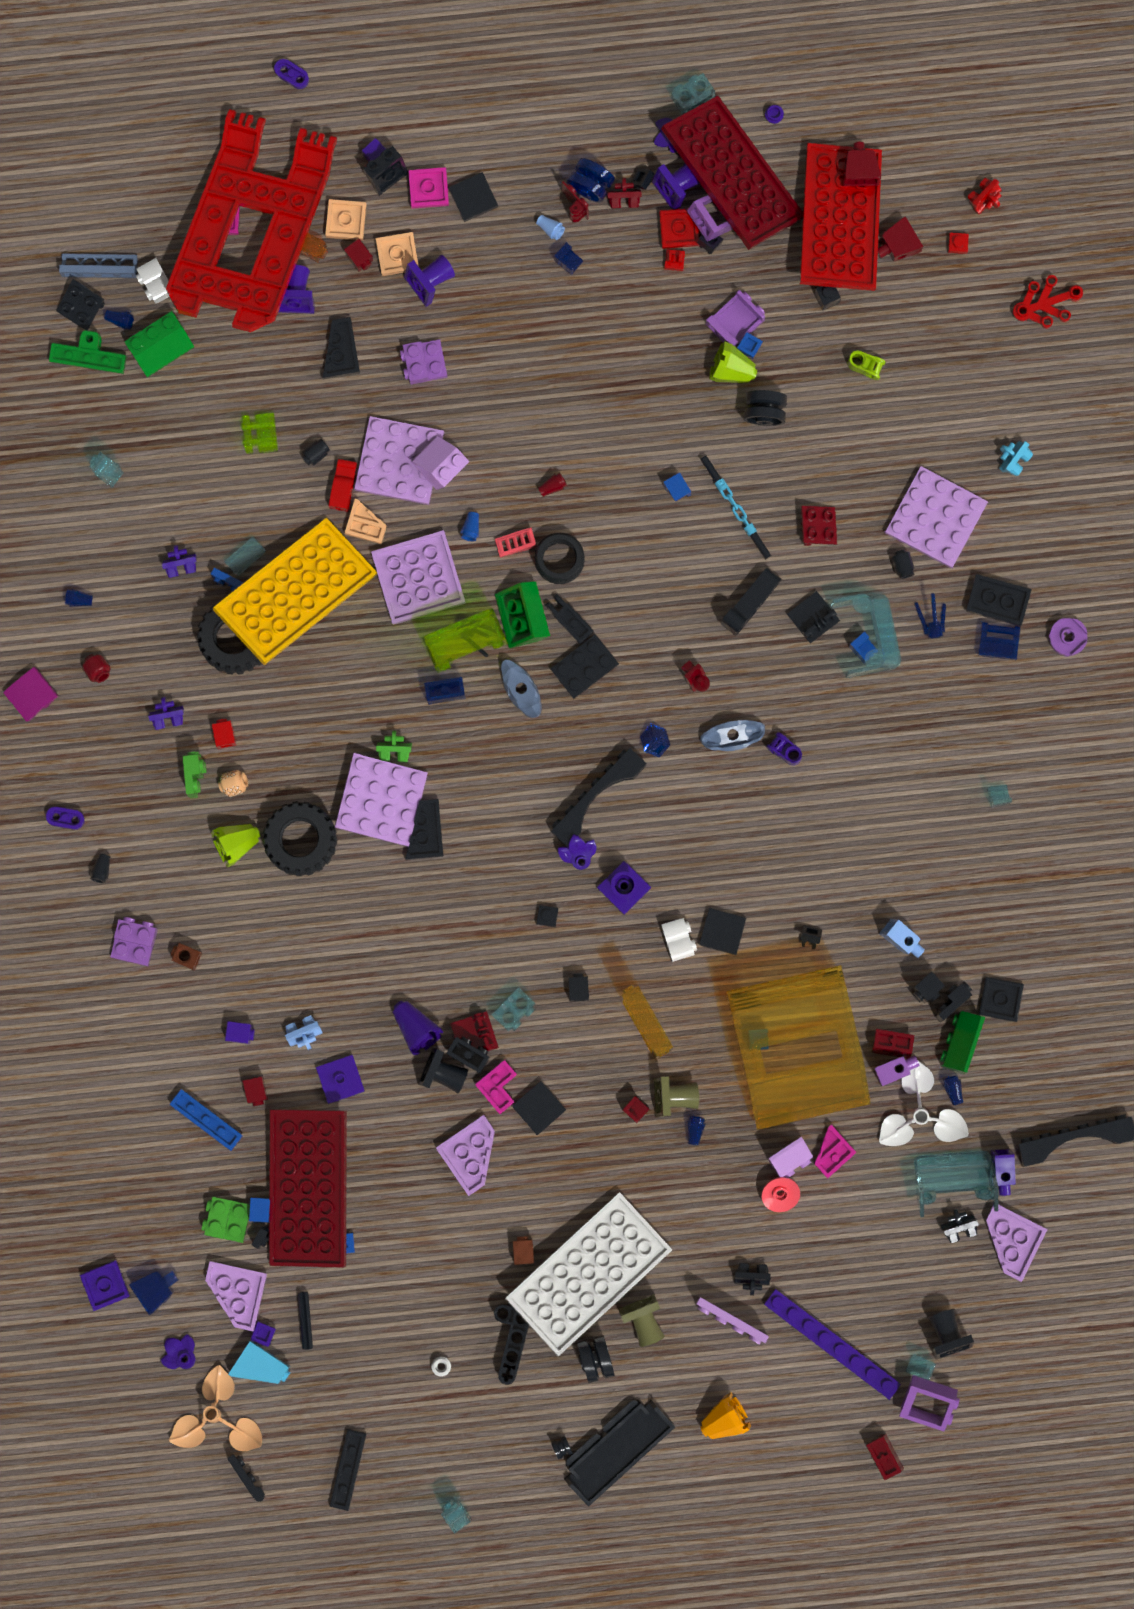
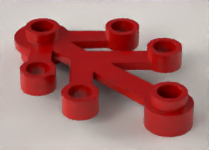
[1013,275,1083,329]

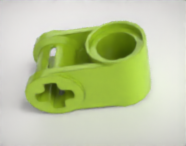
[847,351,886,380]

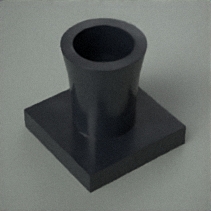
[418,1048,468,1094]
[928,1309,974,1360]

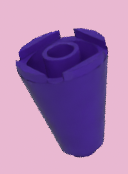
[393,1001,443,1055]

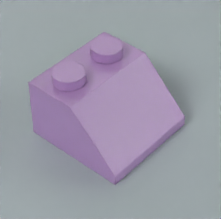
[411,436,469,490]
[767,1137,813,1178]

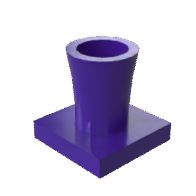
[652,163,700,210]
[404,255,455,307]
[278,265,315,314]
[597,861,651,915]

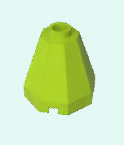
[709,342,757,383]
[211,824,261,867]

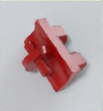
[968,178,1002,214]

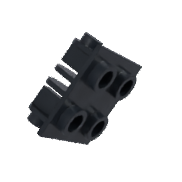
[56,279,105,331]
[787,591,840,644]

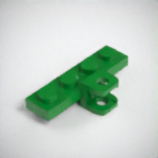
[49,330,127,374]

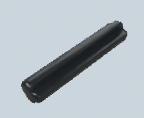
[298,1292,313,1350]

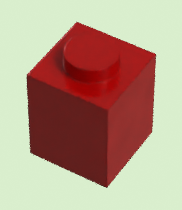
[212,719,237,749]

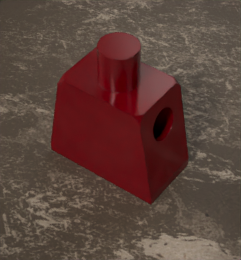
[843,141,881,186]
[878,216,924,262]

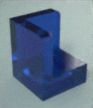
[554,242,583,275]
[640,724,671,758]

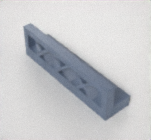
[59,254,138,278]

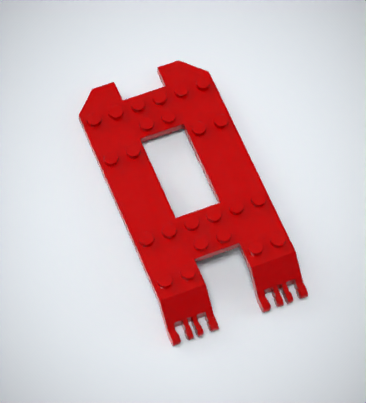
[166,109,337,332]

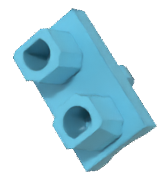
[999,441,1033,476]

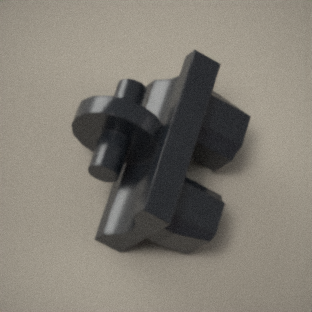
[940,1209,979,1243]
[734,1263,771,1296]

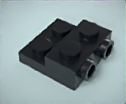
[363,146,409,196]
[935,981,972,1023]

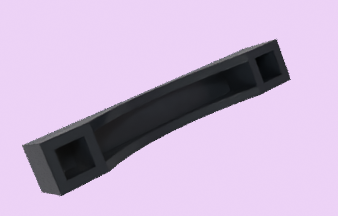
[551,748,647,847]
[1016,1114,1134,1167]

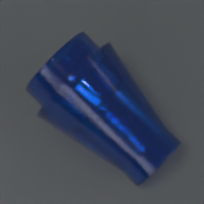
[104,310,134,330]
[65,588,93,607]
[943,1075,964,1105]
[687,1116,706,1145]

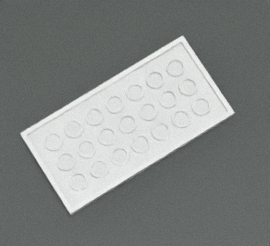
[505,1192,672,1356]

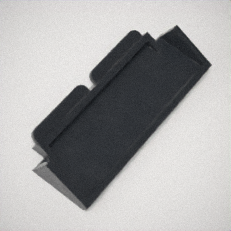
[564,1400,675,1507]

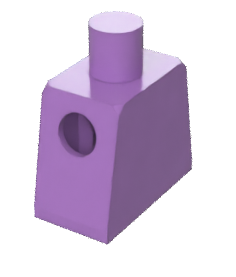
[874,1056,920,1086]

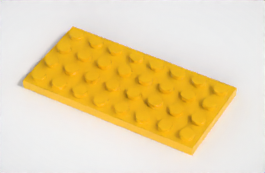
[213,518,377,665]

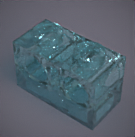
[671,73,715,115]
[89,452,123,487]
[492,987,535,1032]
[441,1499,472,1534]

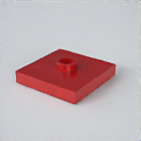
[659,208,700,249]

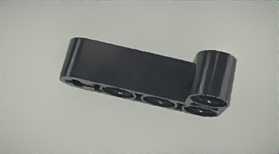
[721,568,782,636]
[494,1304,529,1385]

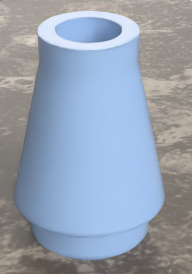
[536,215,565,240]

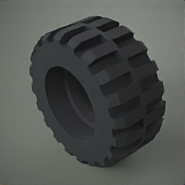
[197,605,262,675]
[262,801,337,876]

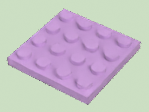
[355,416,444,505]
[885,466,988,569]
[371,530,466,625]
[334,753,428,847]

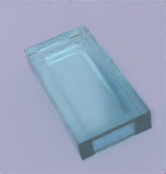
[224,537,266,577]

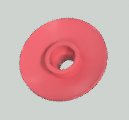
[761,1177,800,1212]

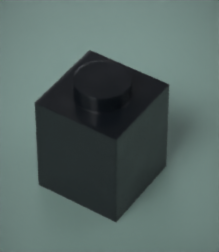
[815,286,841,311]
[569,973,589,1002]

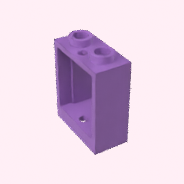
[687,195,733,242]
[899,1375,960,1431]

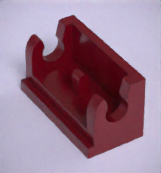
[872,1029,915,1059]
[866,1433,904,1481]

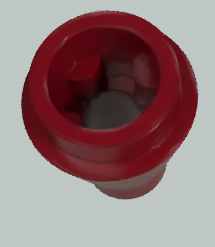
[538,472,567,497]

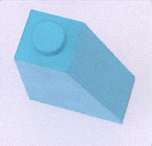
[228,1341,291,1384]

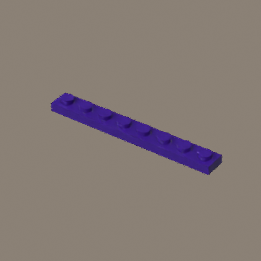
[764,1289,901,1400]

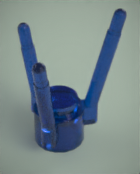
[915,593,946,639]

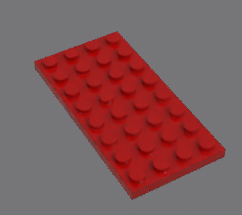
[800,143,882,291]

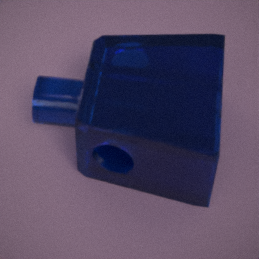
[129,1271,179,1316]

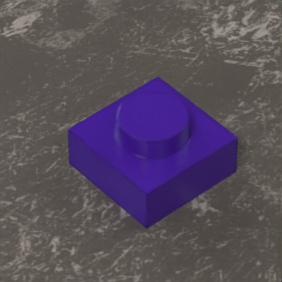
[250,1321,276,1347]

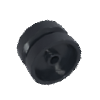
[744,390,787,426]
[577,1335,615,1384]

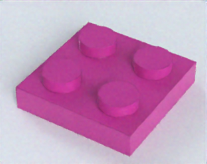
[409,167,449,209]

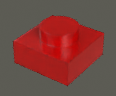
[948,233,969,254]

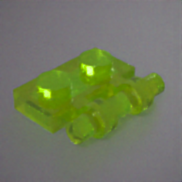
[241,413,278,454]

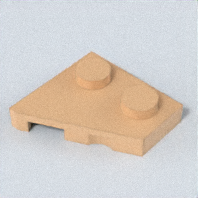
[345,499,387,545]

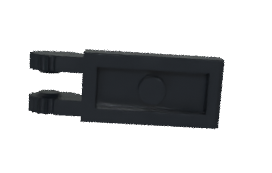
[545,594,594,644]
[228,1454,265,1502]

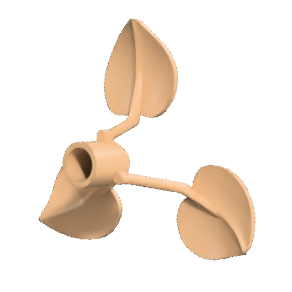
[169,1365,262,1451]

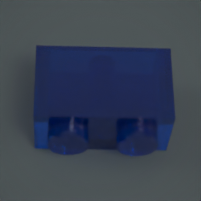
[424,677,466,705]

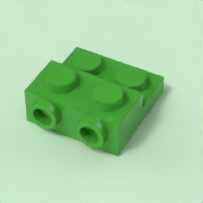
[183,752,207,799]
[202,1197,250,1243]

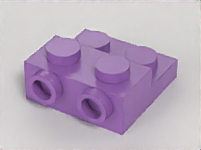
[400,340,448,385]
[110,917,158,966]

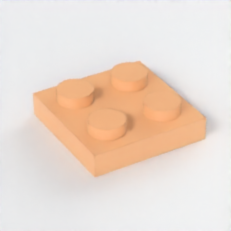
[325,199,367,241]
[376,232,419,276]

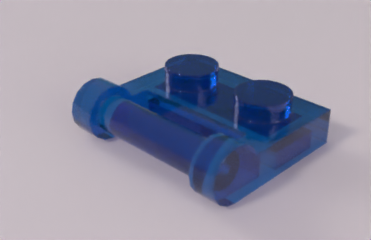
[978,622,1020,661]

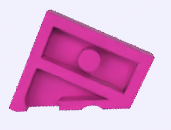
[814,1125,856,1179]

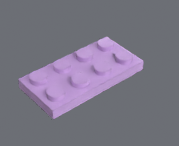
[696,1297,769,1345]

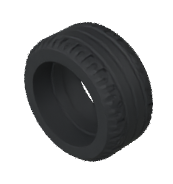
[534,533,585,584]

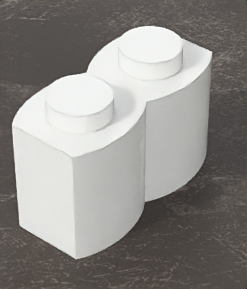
[136,258,169,304]
[661,918,697,962]

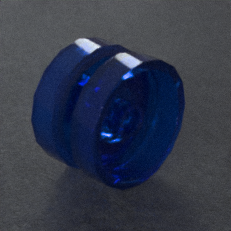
[566,158,615,203]

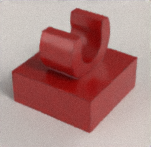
[664,249,685,271]

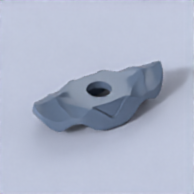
[501,659,542,718]
[700,720,765,751]

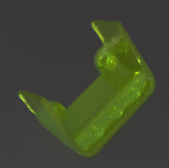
[422,609,508,673]

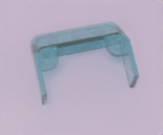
[831,594,901,679]
[914,1151,998,1217]

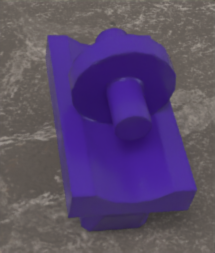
[162,545,197,578]
[148,697,184,730]

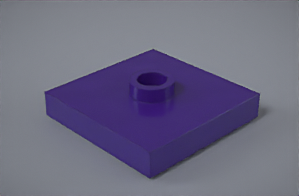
[316,1055,365,1104]
[80,1260,131,1311]

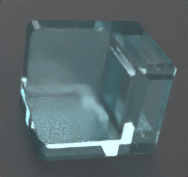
[987,784,1012,808]
[906,1354,936,1380]

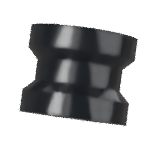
[551,1436,573,1460]

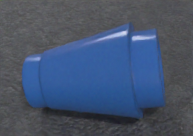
[460,512,479,542]

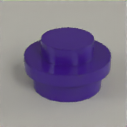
[765,105,784,124]

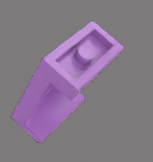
[706,290,765,347]

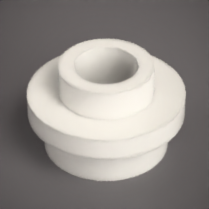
[431,1357,451,1376]

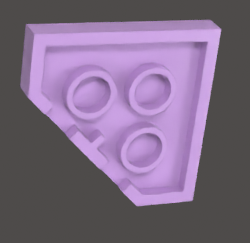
[436,1115,495,1196]
[986,1203,1047,1282]
[205,1261,267,1331]

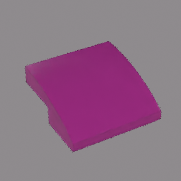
[3,667,58,722]

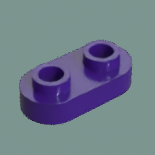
[274,59,309,89]
[46,807,85,830]

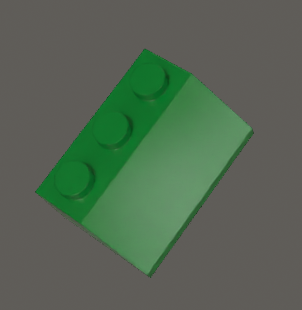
[124,311,194,378]
[495,582,550,649]
[940,1011,985,1074]

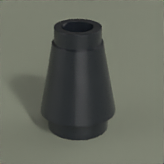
[90,854,111,884]

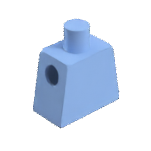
[879,919,925,958]

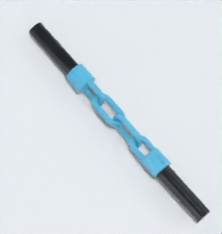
[700,455,772,560]

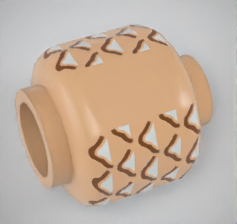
[218,770,248,797]

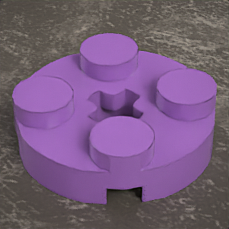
[1048,618,1087,657]

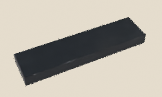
[329,1429,367,1511]

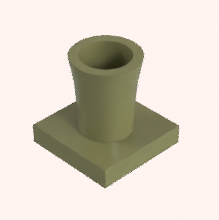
[654,1076,699,1117]
[618,1294,665,1347]

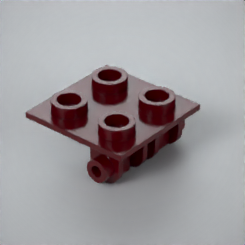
[562,181,589,223]
[800,506,837,546]
[450,1011,499,1051]

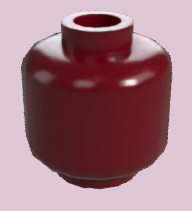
[82,654,111,683]

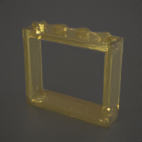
[621,985,673,1060]

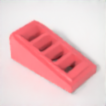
[495,527,537,558]

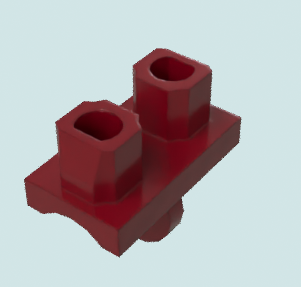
[607,177,642,208]
[681,660,710,692]

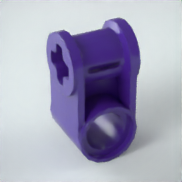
[766,732,802,766]

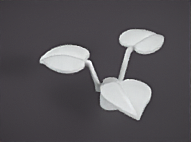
[879,1061,969,1146]

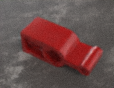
[328,459,357,512]

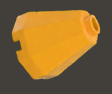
[700,1392,751,1439]

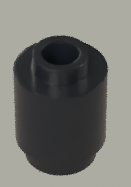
[302,438,330,466]
[892,549,915,579]

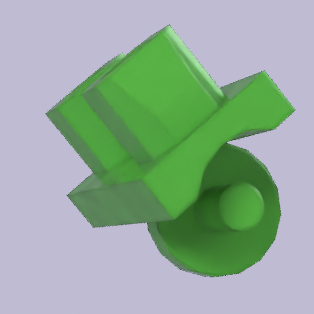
[376,730,412,762]

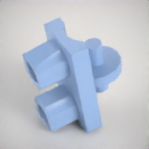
[285,1015,322,1050]

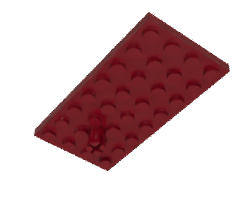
[661,96,803,250]
[269,1109,347,1268]

